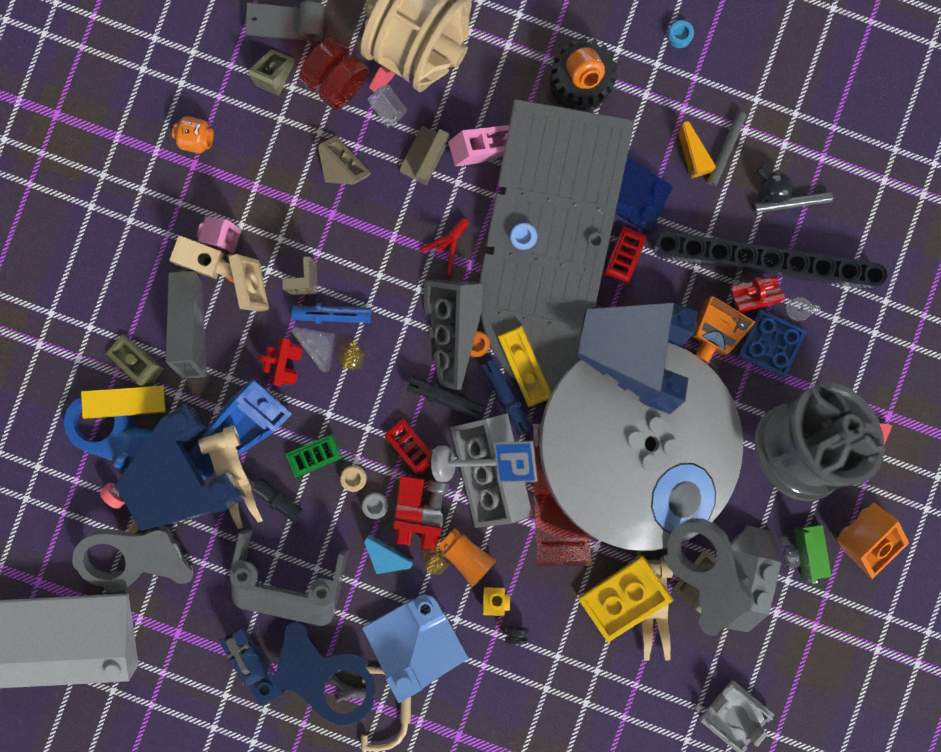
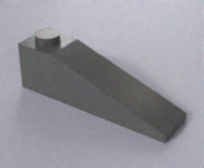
[424,280,483,390]

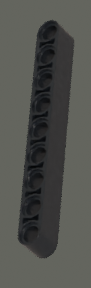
[652,232,888,289]

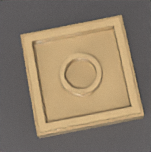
[229,254,269,312]

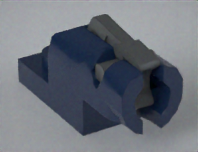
[219,627,285,706]

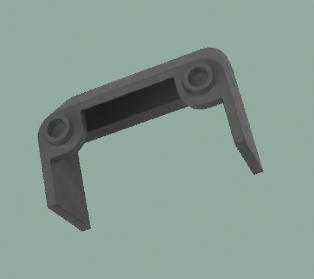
[230,528,349,626]

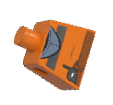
[691,296,755,363]

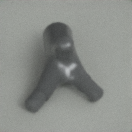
[332,676,366,703]

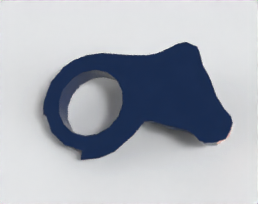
[273,622,376,725]

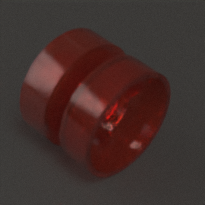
[299,37,370,110]

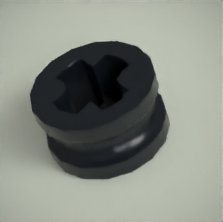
[505,626,529,645]

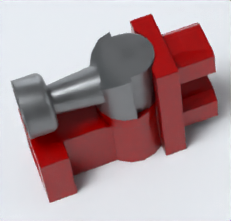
[393,475,449,549]

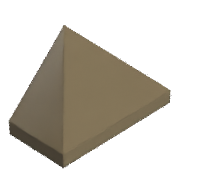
[318,136,371,185]

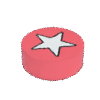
[100,483,125,508]

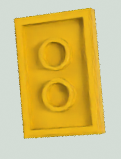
[578,555,674,643]

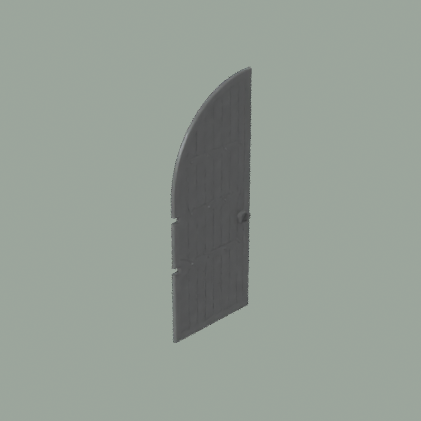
[479,99,635,402]

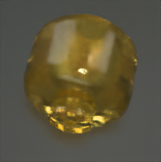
[338,342,366,370]
[422,547,451,575]

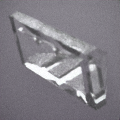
[291,327,335,373]

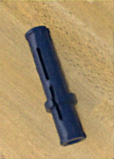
[480,359,532,435]

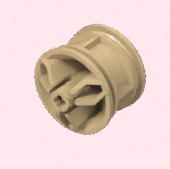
[361,0,472,92]

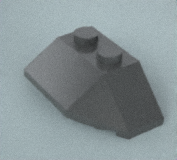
[724,525,781,632]

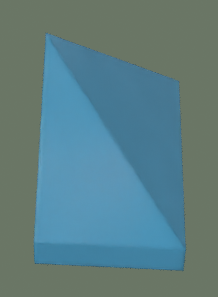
[364,535,414,574]

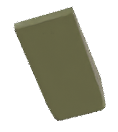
[106,334,164,387]

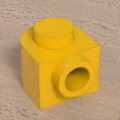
[483,587,510,616]

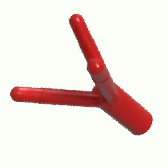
[420,218,469,277]

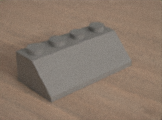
[450,413,533,528]

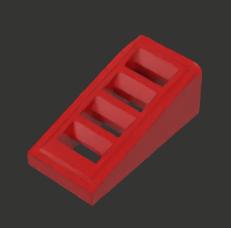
[603,227,647,284]
[384,418,433,476]

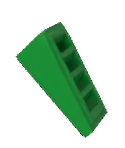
[285,434,344,478]

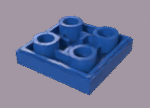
[736,309,807,378]

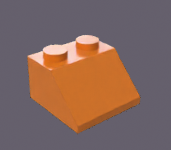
[837,503,909,579]

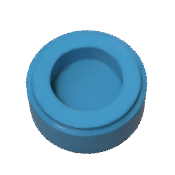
[667,20,694,48]

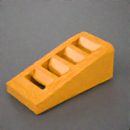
[677,121,716,178]

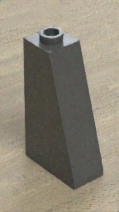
[166,269,207,379]

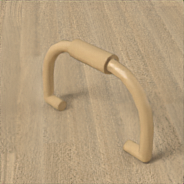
[361,667,411,751]

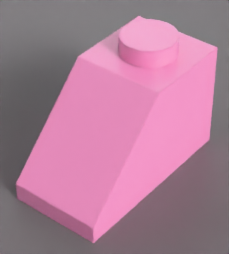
[197,217,241,254]

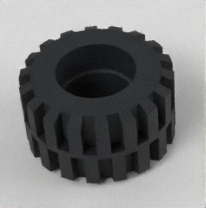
[550,38,618,112]

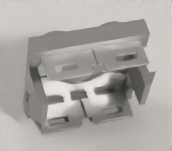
[699,679,774,752]

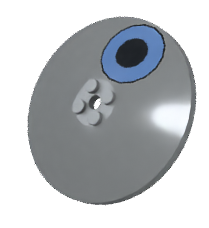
[539,343,743,551]

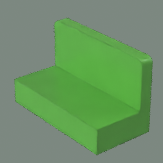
[794,524,832,584]

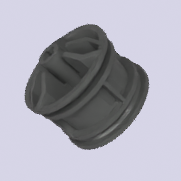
[755,383,885,501]

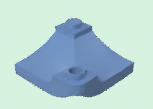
[362,594,469,703]

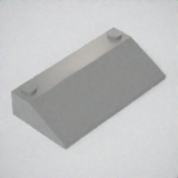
[0,593,139,688]

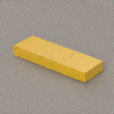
[498,326,551,407]
[81,386,166,419]

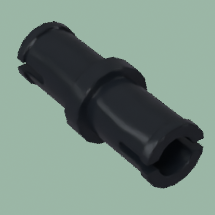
[252,478,303,522]

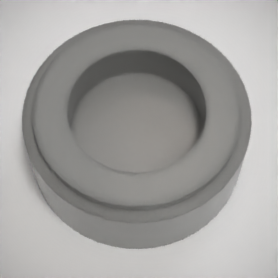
[362,492,389,519]

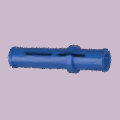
[292,303,371,324]

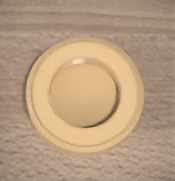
[340,465,367,492]

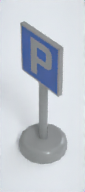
[431,441,537,483]

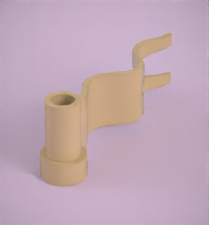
[198,425,263,529]
[642,557,673,661]

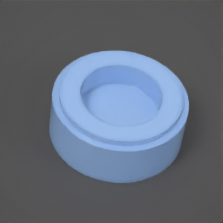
[510,223,538,250]

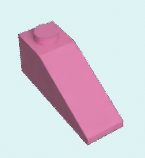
[448,125,509,166]

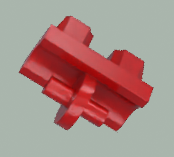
[730,275,785,313]
[257,338,303,386]

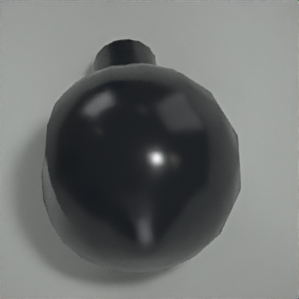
[756,164,793,204]

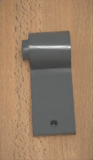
[245,0,325,41]

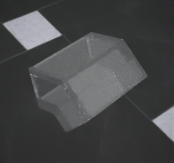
[367,84,407,128]

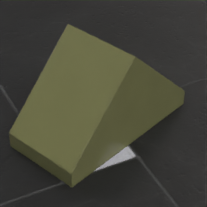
[248,49,295,96]

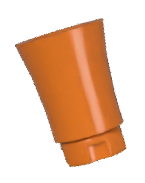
[438,528,497,587]

